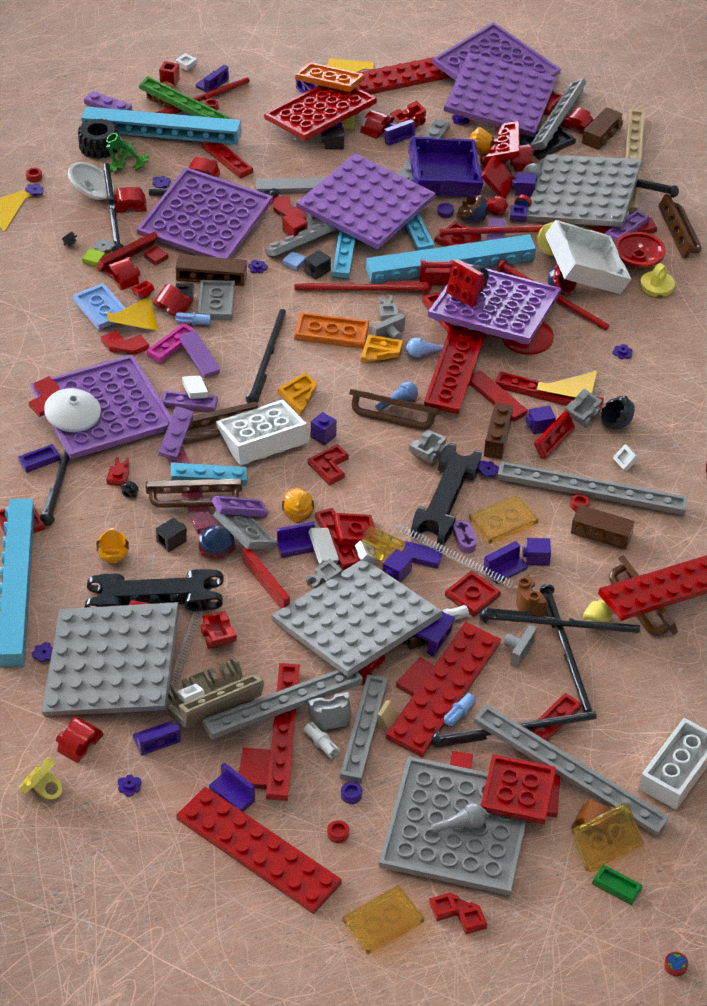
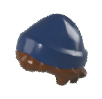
[457,195,488,223]

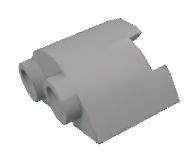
[564,389,602,427]
[409,429,447,464]
[307,692,351,731]

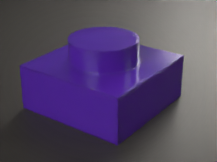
[510,205,527,221]

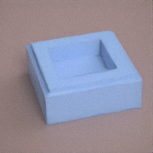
[283,251,306,271]

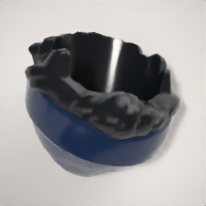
[601,396,635,430]

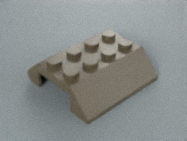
[167,658,264,728]

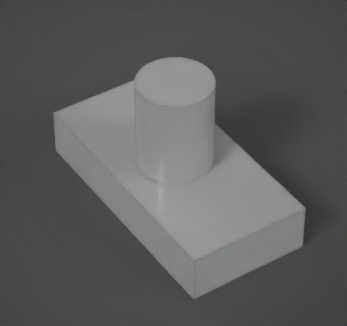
[372,314,405,340]
[503,625,537,668]

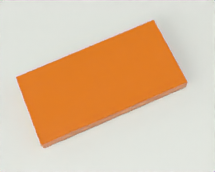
[295,62,365,92]
[294,312,370,349]

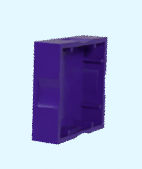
[408,136,483,197]

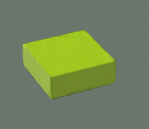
[82,248,105,267]

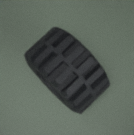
[78,118,118,159]

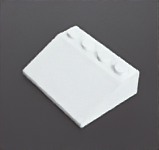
[216,400,308,465]

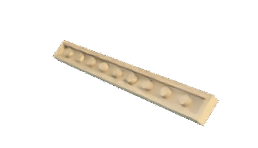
[625,109,645,213]

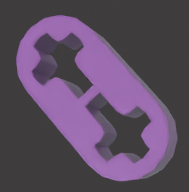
[453,520,477,553]

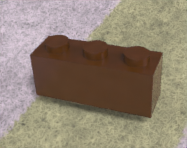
[582,107,623,150]
[484,402,513,459]
[571,505,635,550]

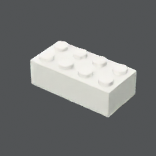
[638,718,707,810]

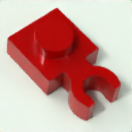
[106,457,129,486]

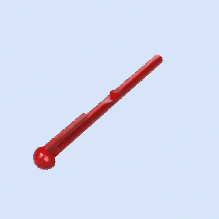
[155,77,250,114]
[439,222,566,235]
[497,260,610,330]
[295,281,431,294]

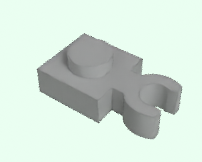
[379,295,398,321]
[306,559,342,589]

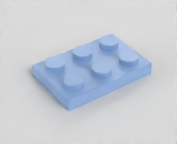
[73,283,125,330]

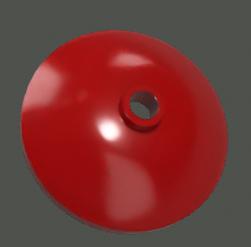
[615,232,666,268]
[501,321,554,355]

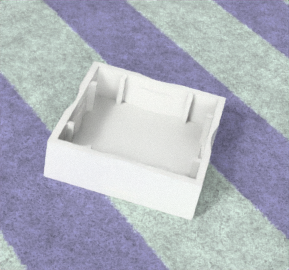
[545,220,631,294]

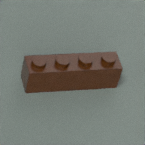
[175,254,247,286]

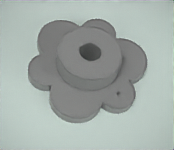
[94,239,113,252]

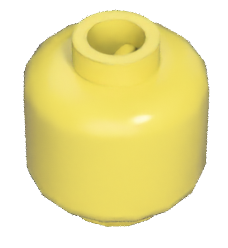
[583,600,613,630]

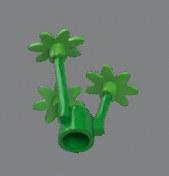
[106,133,149,172]

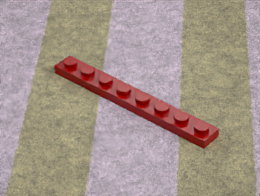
[266,663,300,801]

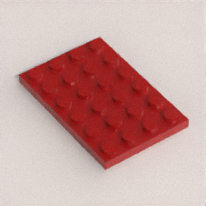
[264,85,377,141]

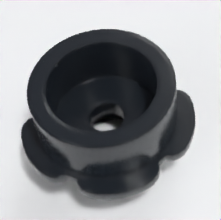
[62,231,77,246]
[121,481,139,498]

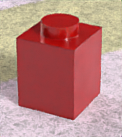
[159,61,180,86]
[282,212,308,236]

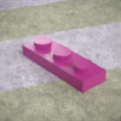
[147,323,194,363]

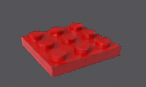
[481,754,556,825]

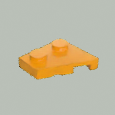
[361,334,403,363]
[277,372,317,415]

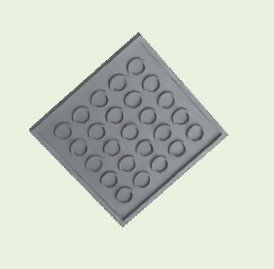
[526,154,642,227]
[272,560,442,677]
[42,602,180,716]
[379,756,526,896]

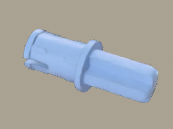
[176,312,211,326]
[444,693,476,727]

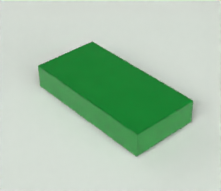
[592,864,643,906]

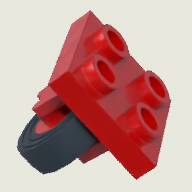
[446,259,489,307]

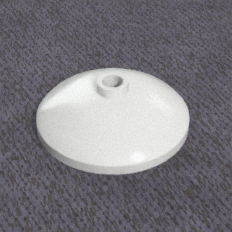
[68,162,114,200]
[45,388,101,432]

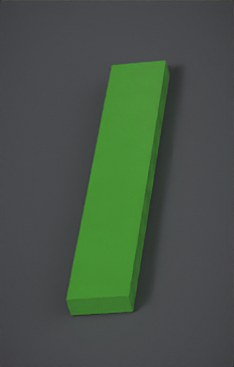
[139,76,229,119]

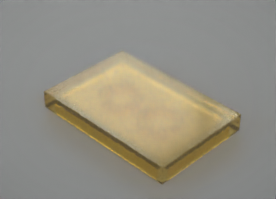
[469,494,538,544]
[571,803,644,872]
[342,885,424,954]

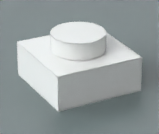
[175,53,197,71]
[613,444,639,471]
[355,541,379,565]
[177,684,205,703]

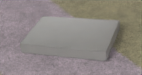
[197,280,235,320]
[213,510,278,549]

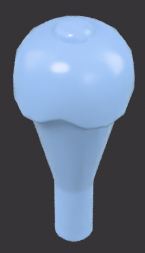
[406,338,444,358]

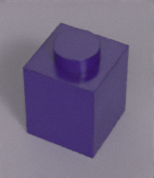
[512,172,536,197]
[526,405,556,435]
[310,412,337,446]
[522,538,551,566]
[383,549,413,583]

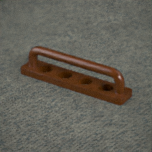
[658,194,702,258]
[349,389,441,430]
[168,402,258,444]
[145,479,242,508]
[609,555,678,636]

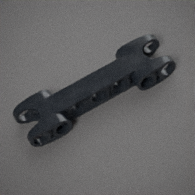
[410,443,482,546]
[84,569,224,612]

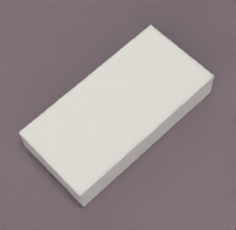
[182,376,208,399]
[308,528,339,564]

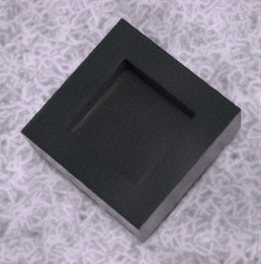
[176,283,194,299]

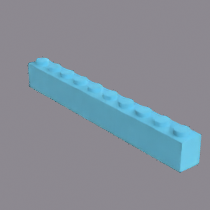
[81,107,242,145]
[366,234,536,284]
[0,498,34,667]

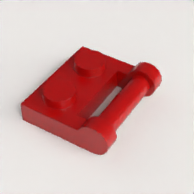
[419,259,453,286]

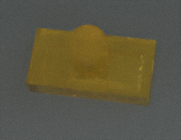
[362,526,406,560]

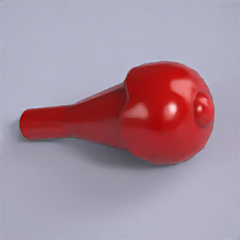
[486,196,508,215]

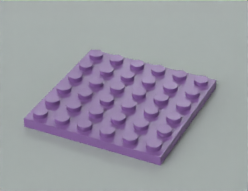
[432,22,561,80]
[443,52,557,137]
[296,153,435,249]
[137,167,273,258]
[428,263,561,345]
[30,355,172,459]

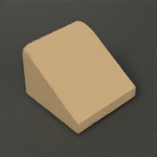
[377,700,399,732]

